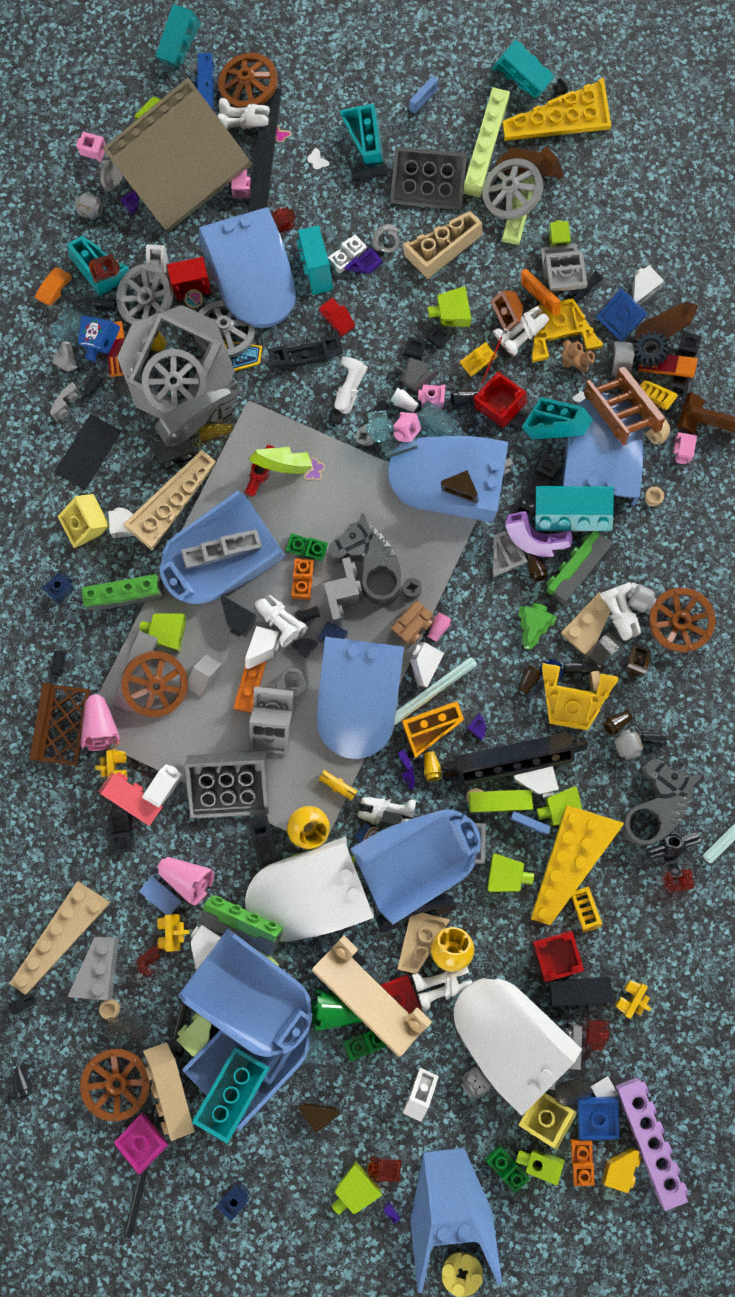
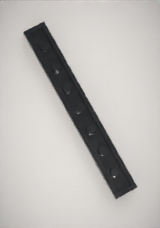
[248,89,282,213]

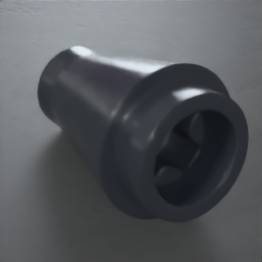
[451,389,478,408]
[11,1066,33,1099]

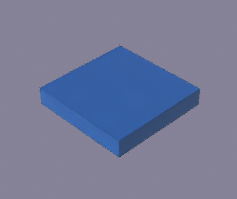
[595,288,648,342]
[576,1096,620,1141]

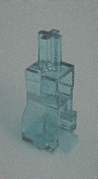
[416,401,470,436]

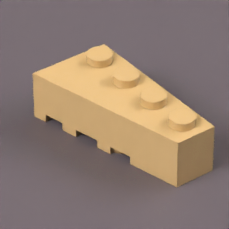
[403,211,483,279]
[143,1042,194,1141]

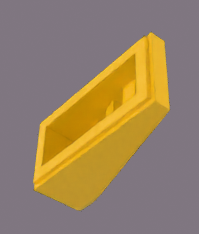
[640,380,678,410]
[571,887,602,933]

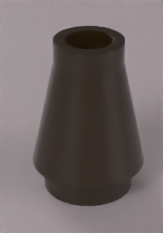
[526,554,548,582]
[517,665,542,694]
[603,710,633,735]

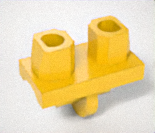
[460,342,498,377]
[95,748,127,778]
[157,914,190,952]
[615,980,651,1019]

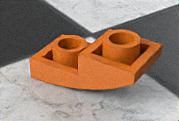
[35,267,71,306]
[291,558,314,600]
[570,1139,595,1186]

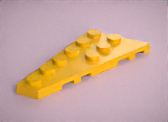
[502,77,611,141]
[531,805,624,925]

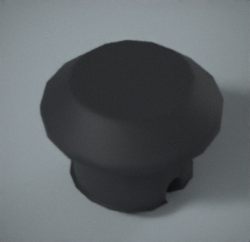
[553,78,569,95]
[329,408,343,425]

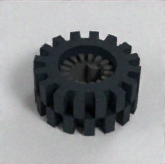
[634,331,668,368]

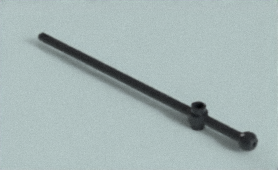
[124,997,188,1239]

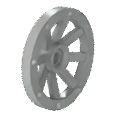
[482,158,543,220]
[116,264,173,324]
[194,300,255,358]
[142,349,207,413]

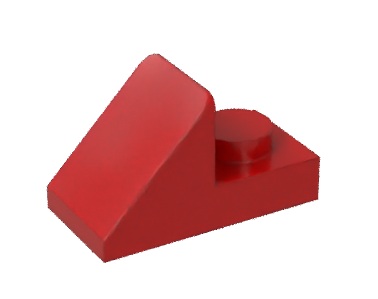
[318,298,356,337]

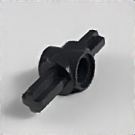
[645,833,701,860]

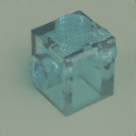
[366,410,394,442]

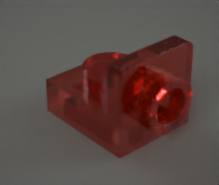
[136,944,162,977]
[368,1156,402,1182]

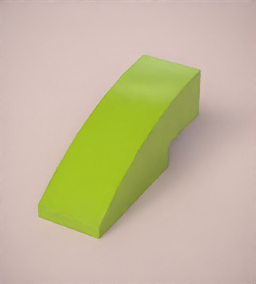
[249,447,312,474]
[468,790,533,813]

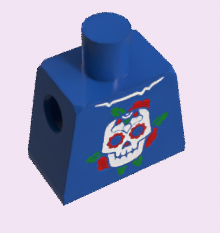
[78,316,120,362]

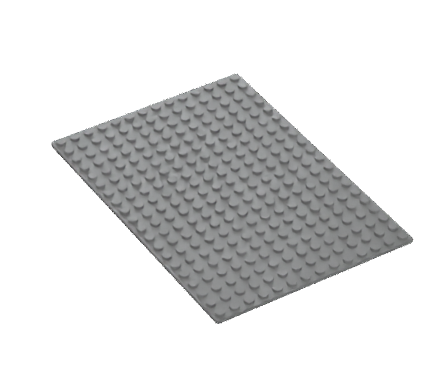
[98,401,477,845]

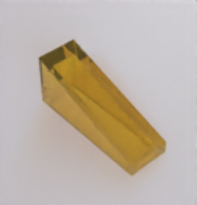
[198,424,234,442]

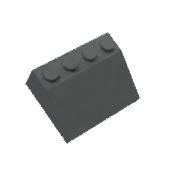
[390,146,467,210]
[185,751,269,819]

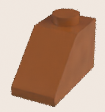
[490,290,523,332]

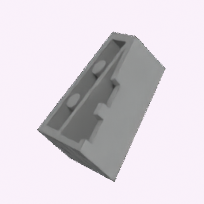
[68,936,119,1000]

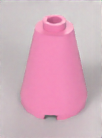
[80,694,120,751]
[158,857,214,905]

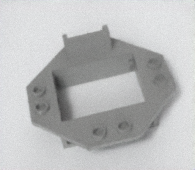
[117,305,235,419]

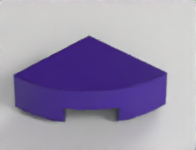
[120,190,139,215]
[467,714,486,741]
[384,1201,401,1224]

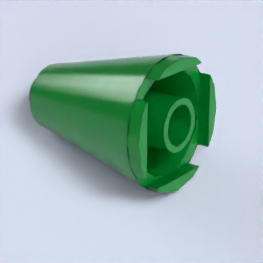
[312,990,362,1031]

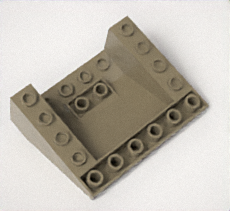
[102,78,252,233]

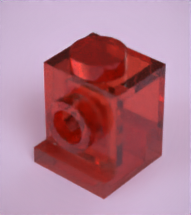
[269,206,296,233]
[88,254,120,283]
[662,869,695,892]
[586,1019,609,1050]

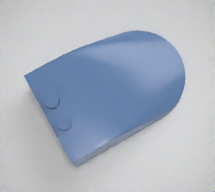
[199,207,296,328]
[561,393,643,506]
[388,436,508,522]
[160,490,286,604]
[317,637,404,759]
[351,809,481,924]
[178,928,312,1057]
[182,1030,310,1130]

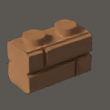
[390,600,433,646]

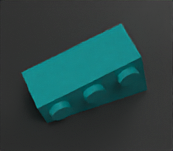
[155,4,201,69]
[491,39,555,99]
[339,103,384,166]
[296,225,333,295]
[67,235,129,296]
[522,397,593,440]

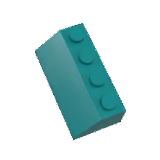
[535,486,614,531]
[192,1047,270,1144]

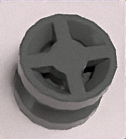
[402,578,422,600]

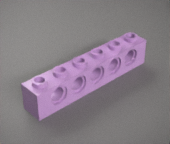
[614,1078,688,1211]

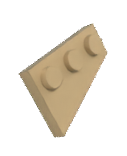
[560,592,611,660]
[397,913,450,974]

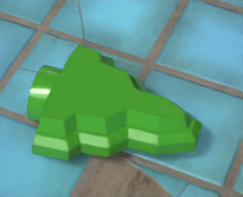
[518,603,557,650]

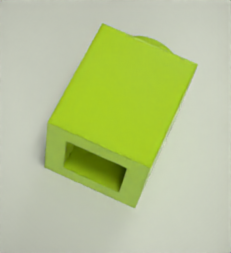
[548,220,571,247]

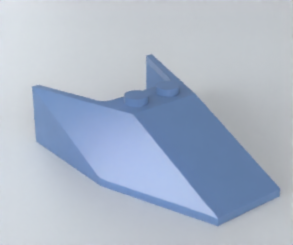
[410,1148,502,1293]

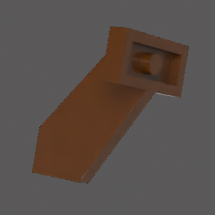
[495,146,564,181]
[633,301,699,348]
[677,392,735,435]

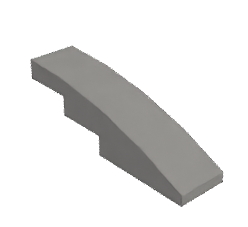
[181,529,262,569]
[113,631,158,712]

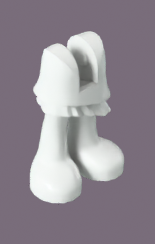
[217,98,270,130]
[493,306,549,357]
[334,357,368,414]
[600,582,641,641]
[255,595,309,647]
[358,797,416,825]
[412,967,472,1012]

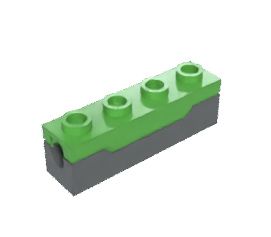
[546,531,613,605]
[82,574,164,612]
[199,895,284,956]

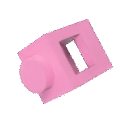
[76,132,106,162]
[231,170,251,198]
[418,385,445,409]
[393,412,421,442]
[673,432,697,464]

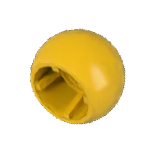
[287,806,330,850]
[431,927,474,972]

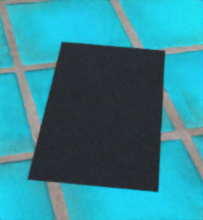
[54,414,122,490]

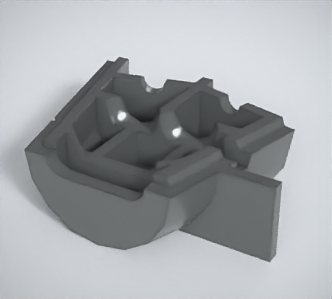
[395,358,439,393]

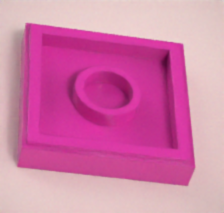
[114,1113,169,1175]

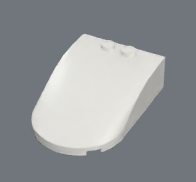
[245,836,374,942]
[454,978,582,1115]

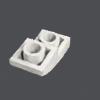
[328,235,367,274]

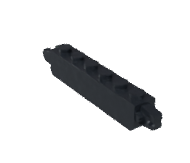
[441,732,588,785]

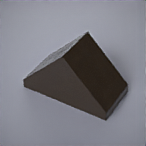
[441,470,479,503]
[623,644,651,678]
[299,1102,340,1133]

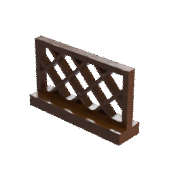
[29,683,91,766]

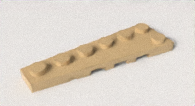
[124,450,216,550]
[9,881,111,995]

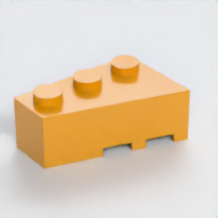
[401,701,464,758]

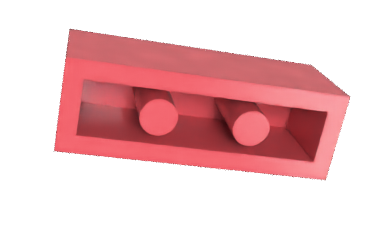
[98,772,163,826]

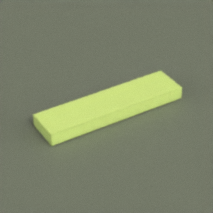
[502,177,535,245]

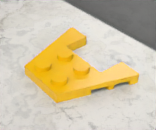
[532,298,603,363]
[542,663,618,730]

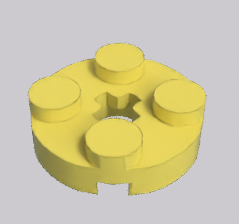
[441,1251,483,1297]

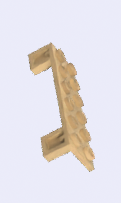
[312,936,432,1057]

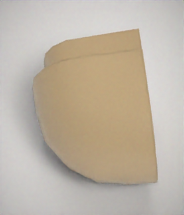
[645,419,670,444]

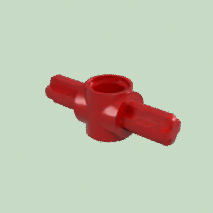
[244,445,275,497]

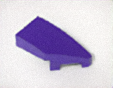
[344,247,383,274]
[397,749,415,790]

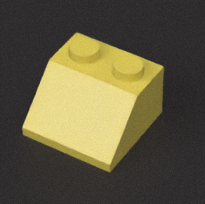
[58,494,109,548]
[518,1093,577,1150]

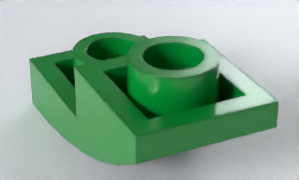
[285,533,328,562]
[343,1030,387,1061]
[485,1145,530,1193]

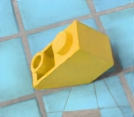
[601,1147,641,1193]

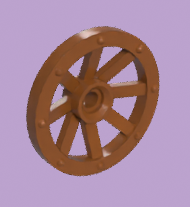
[218,53,278,108]
[649,588,716,653]
[121,651,188,717]
[80,1048,150,1121]

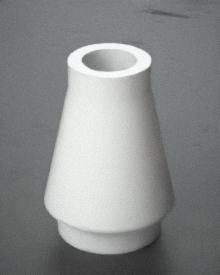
[390,388,419,412]

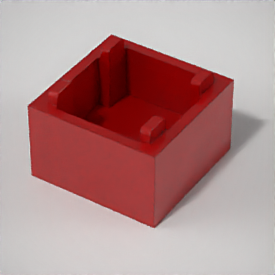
[167,256,212,301]
[474,372,527,428]
[531,931,584,982]

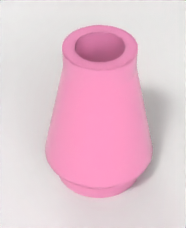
[427,612,452,642]

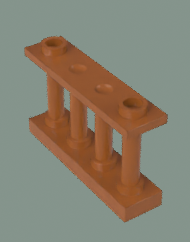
[584,367,665,446]

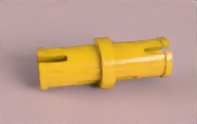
[318,770,358,801]

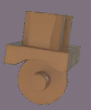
[561,340,595,373]

